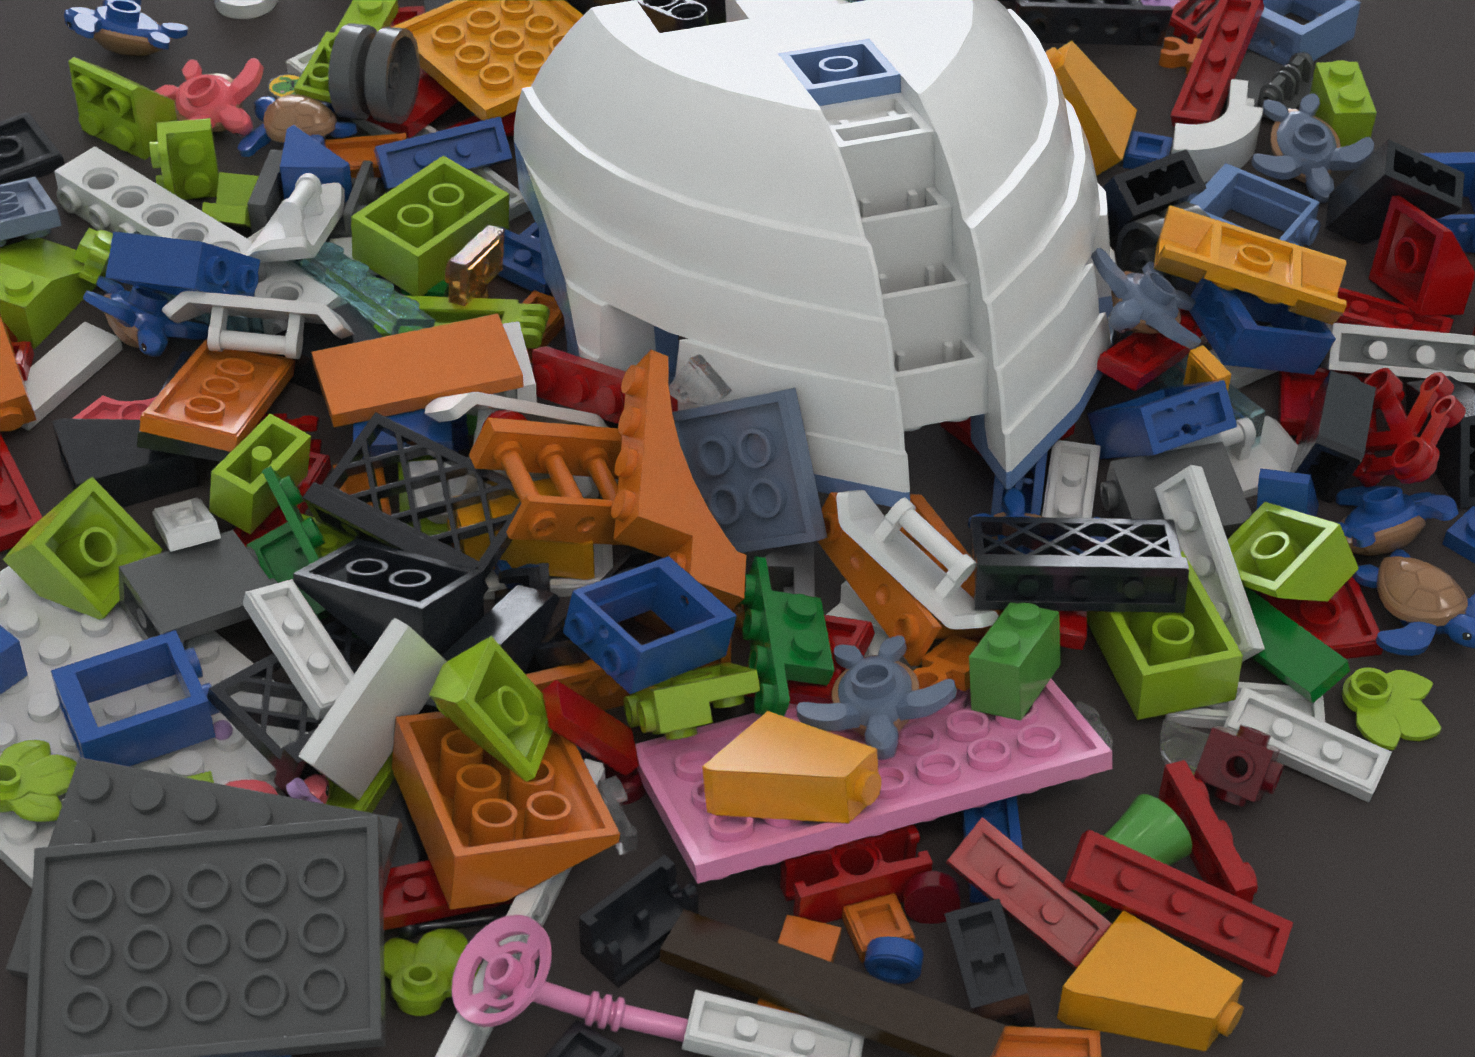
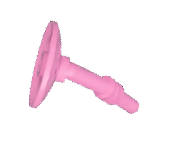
[452,915,688,1042]

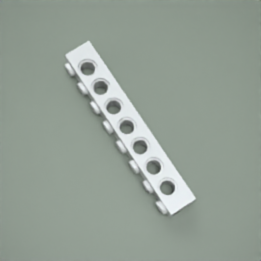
[54,146,341,335]

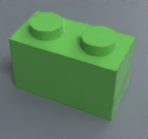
[969,602,1061,721]

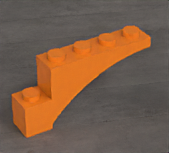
[611,350,747,610]

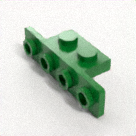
[246,466,361,639]
[739,556,835,716]

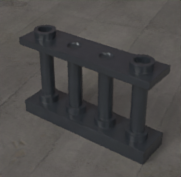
[998,0,1173,46]

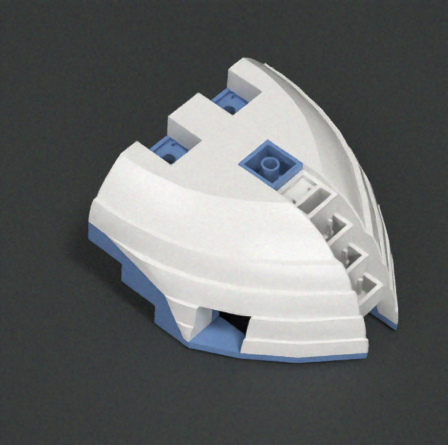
[514,0,1117,507]

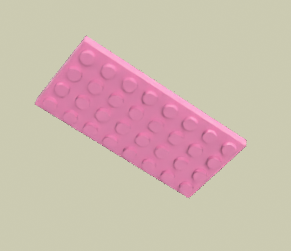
[635,679,1112,884]

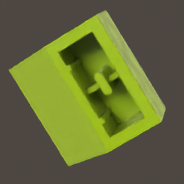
[68,57,177,160]

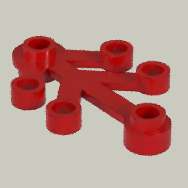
[1353,368,1466,487]

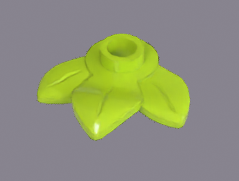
[1342,667,1441,750]
[0,740,77,822]
[384,929,481,1016]

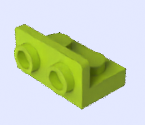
[150,118,219,200]

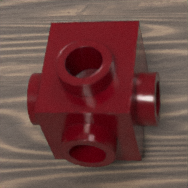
[1194,724,1284,807]

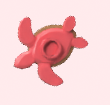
[155,58,264,137]

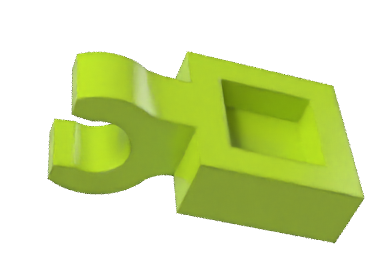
[73,228,113,285]

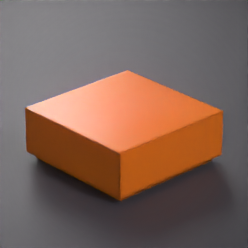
[842,893,915,963]

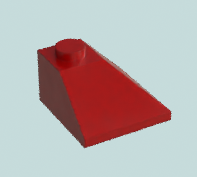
[1369,196,1475,315]

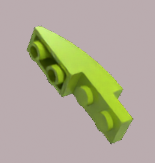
[294,0,399,103]

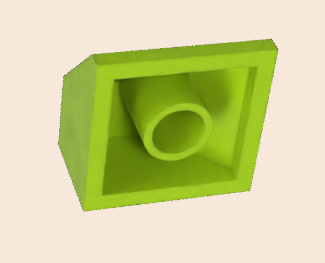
[3,477,163,620]
[1228,502,1359,602]
[429,636,553,782]

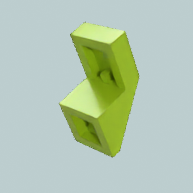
[202,172,259,228]

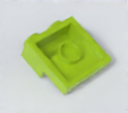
[624,662,760,740]

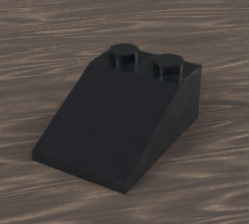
[293,538,484,655]

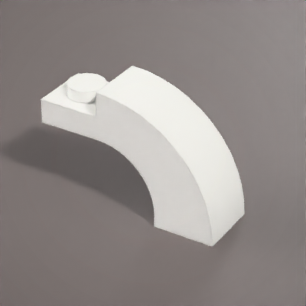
[1171,79,1263,182]

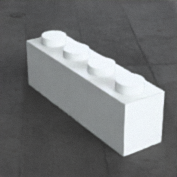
[1321,323,1475,383]

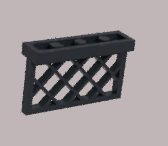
[303,412,521,595]
[970,516,1189,613]
[207,619,432,797]

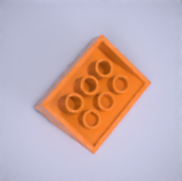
[392,711,620,910]

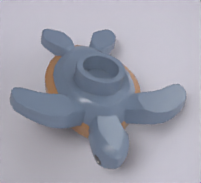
[1251,93,1374,203]
[1091,248,1201,349]
[797,635,957,760]

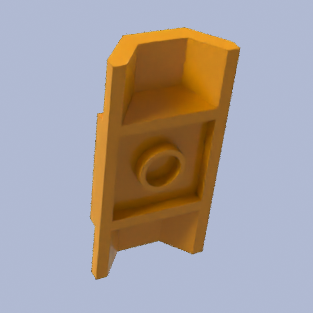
[1154,205,1347,325]

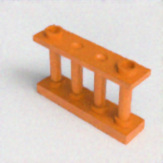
[469,418,629,546]
[817,492,1004,666]

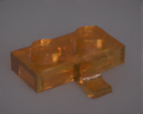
[445,225,505,306]

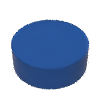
[864,936,924,984]

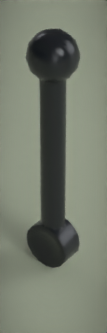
[397,904,511,940]

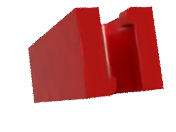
[780,824,933,923]

